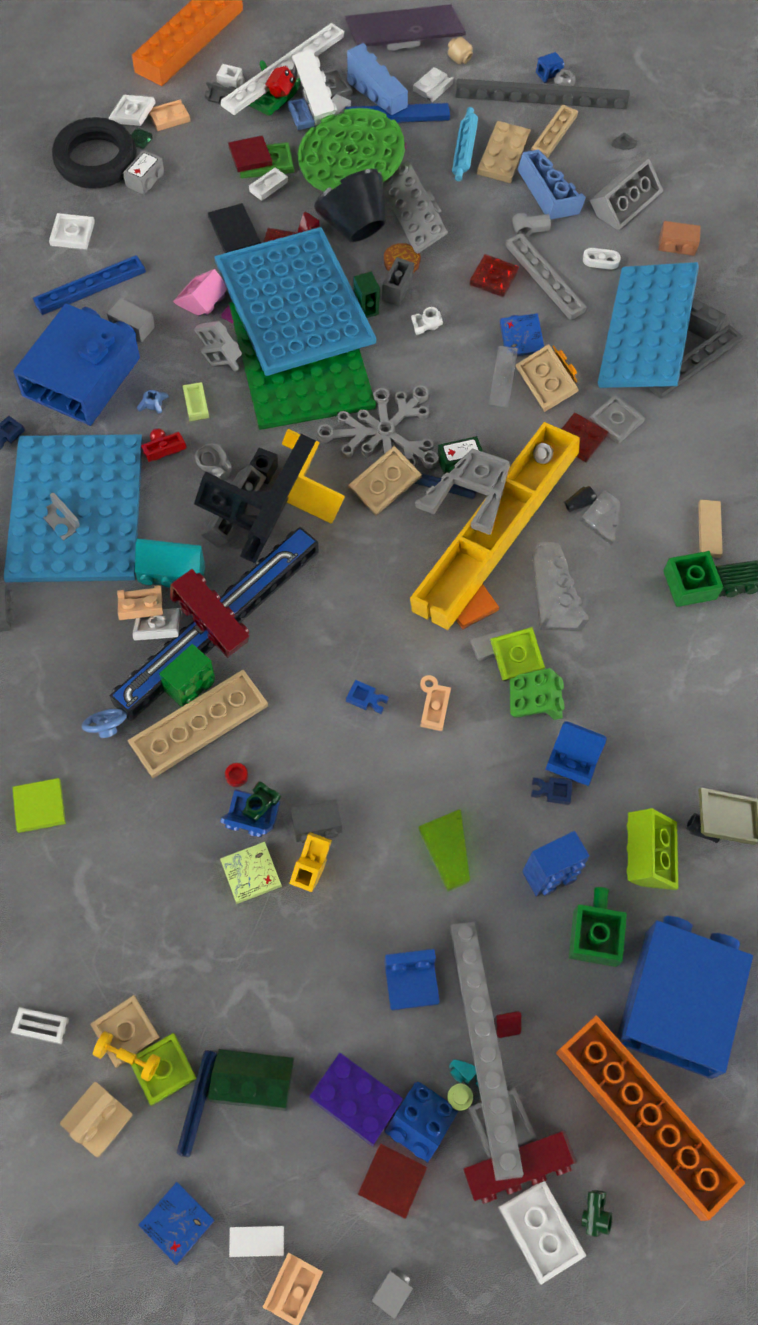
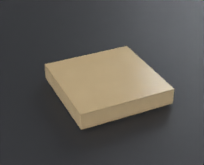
[90,995,161,1068]

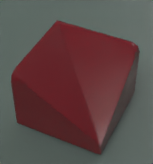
[298,212,320,233]

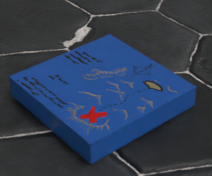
[499,313,544,358]
[138,1182,215,1265]

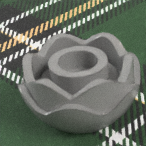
[554,70,576,86]

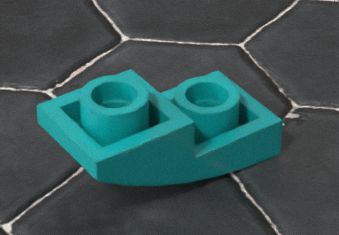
[448,1060,479,1088]

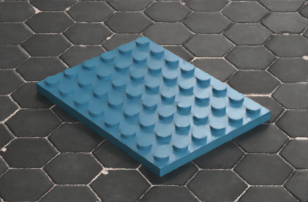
[214,227,377,376]
[4,434,143,582]

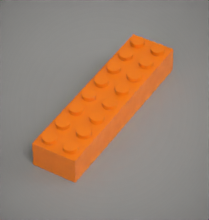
[132,0,243,86]
[556,1015,746,1221]

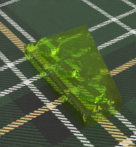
[418,809,470,892]

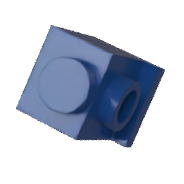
[536,52,564,83]

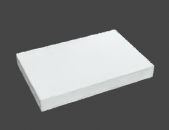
[498,1181,587,1285]

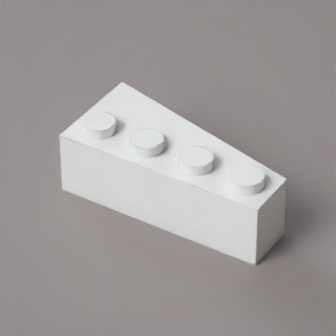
[292,49,337,127]

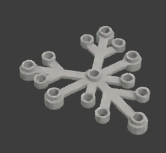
[317,385,438,469]

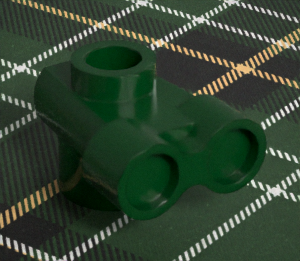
[242,781,281,822]
[582,1190,612,1237]

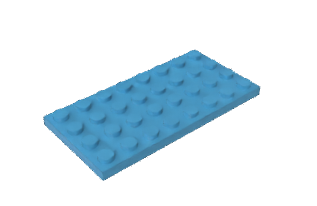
[598,262,699,388]

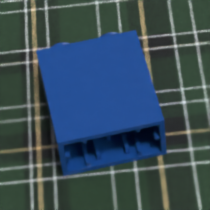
[13,303,140,426]
[617,916,754,1079]

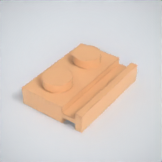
[149,99,190,131]
[263,1253,323,1325]

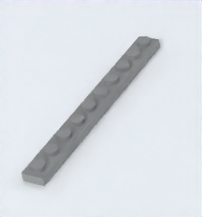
[450,922,524,1181]

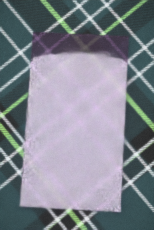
[345,4,466,47]

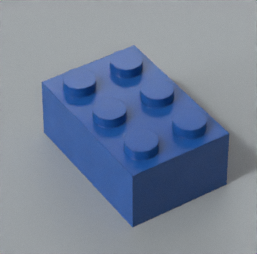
[522,831,590,896]

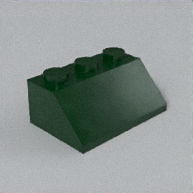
[208,1049,294,1111]

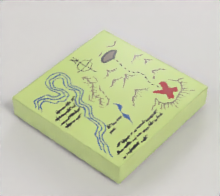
[220,842,282,904]

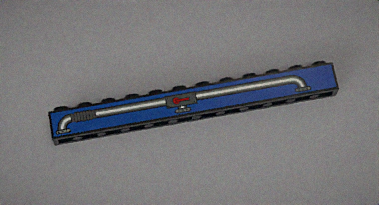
[109,527,319,721]

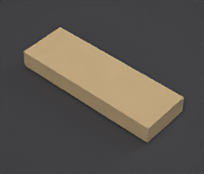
[698,499,722,558]

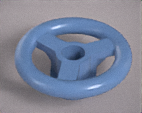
[82,709,127,738]

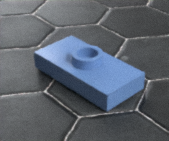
[288,98,315,130]

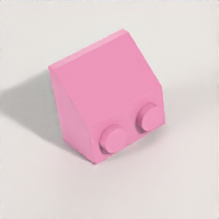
[173,269,227,316]

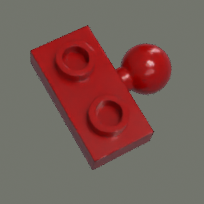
[141,428,187,462]

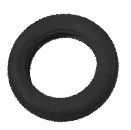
[52,117,136,189]

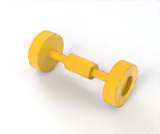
[93,1031,160,1082]

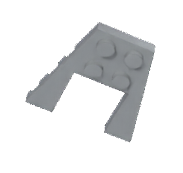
[415,448,510,535]

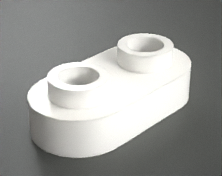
[582,248,621,270]

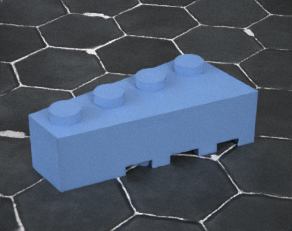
[347,43,408,115]
[518,149,586,220]

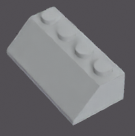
[590,158,663,230]

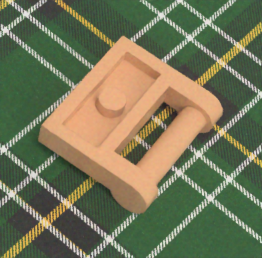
[117,585,163,620]

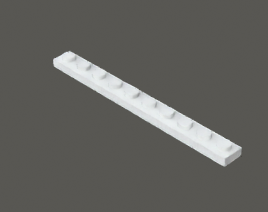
[221,23,344,115]

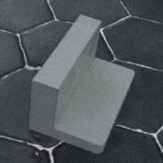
[43,492,80,541]

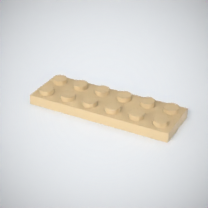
[127,670,268,779]

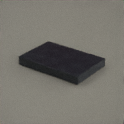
[208,203,261,253]

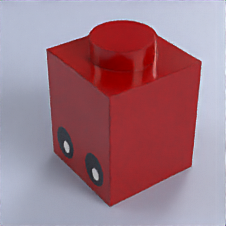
[265,66,296,98]

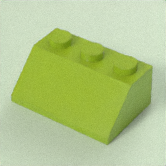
[626,808,678,890]

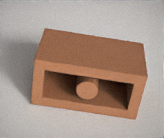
[658,221,701,256]

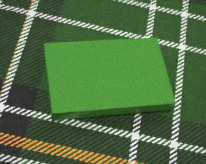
[240,142,294,179]

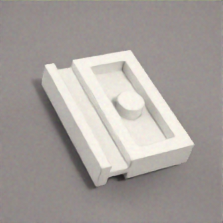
[413,67,454,102]

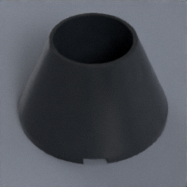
[314,169,386,242]

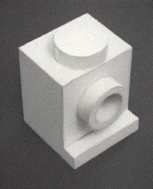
[216,64,245,88]

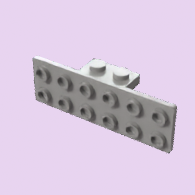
[383,160,448,254]

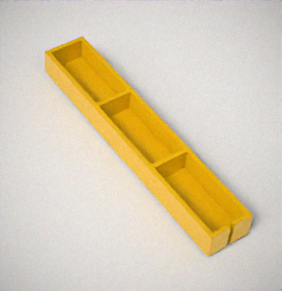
[410,422,580,630]

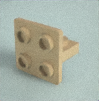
[60,1082,133,1157]

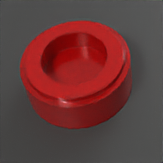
[225,763,248,787]

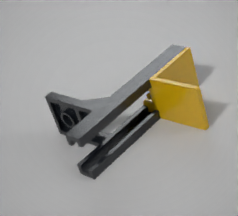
[194,429,345,564]

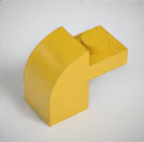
[289,832,332,892]

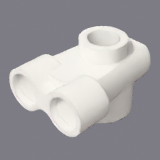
[411,307,443,335]

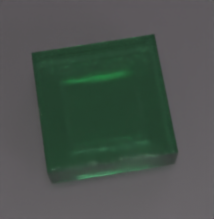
[131,127,153,150]

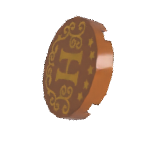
[384,243,420,272]

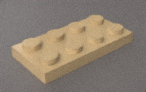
[477,121,531,183]

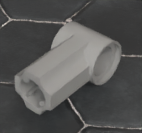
[512,213,551,238]

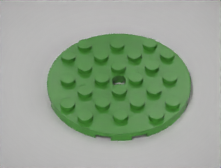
[298,108,405,191]

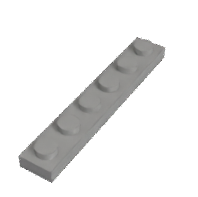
[505,233,587,320]

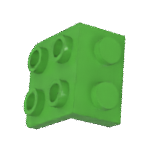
[510,668,565,720]

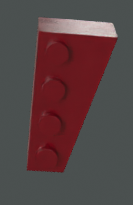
[170,569,250,658]
[463,1131,577,1204]

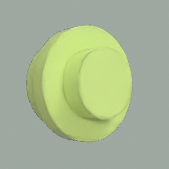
[447,1084,473,1111]

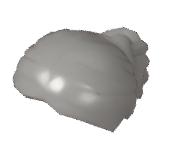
[195,443,231,479]

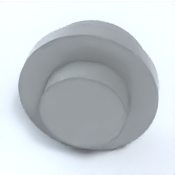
[533,443,553,464]

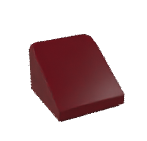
[494,1011,521,1038]

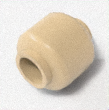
[448,37,473,65]

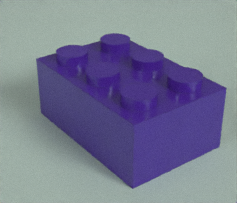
[309,1052,403,1147]

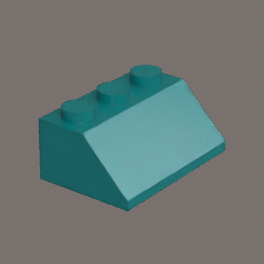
[135,539,206,588]

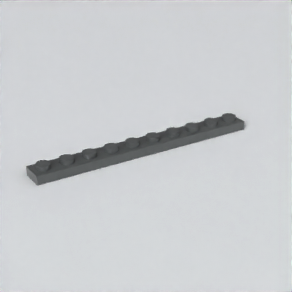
[455,78,630,109]

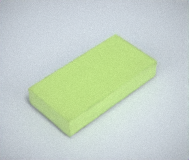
[183,382,209,421]

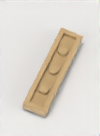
[531,105,578,158]

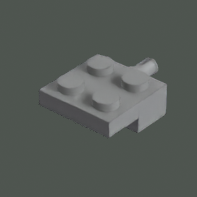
[194,321,242,372]

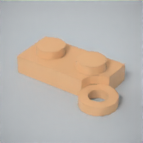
[420,675,451,731]

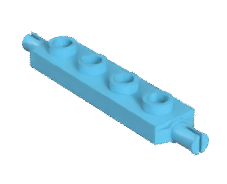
[452,107,478,181]

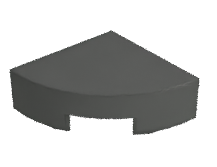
[612,132,637,150]

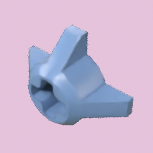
[137,390,169,414]

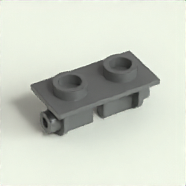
[205,82,237,104]

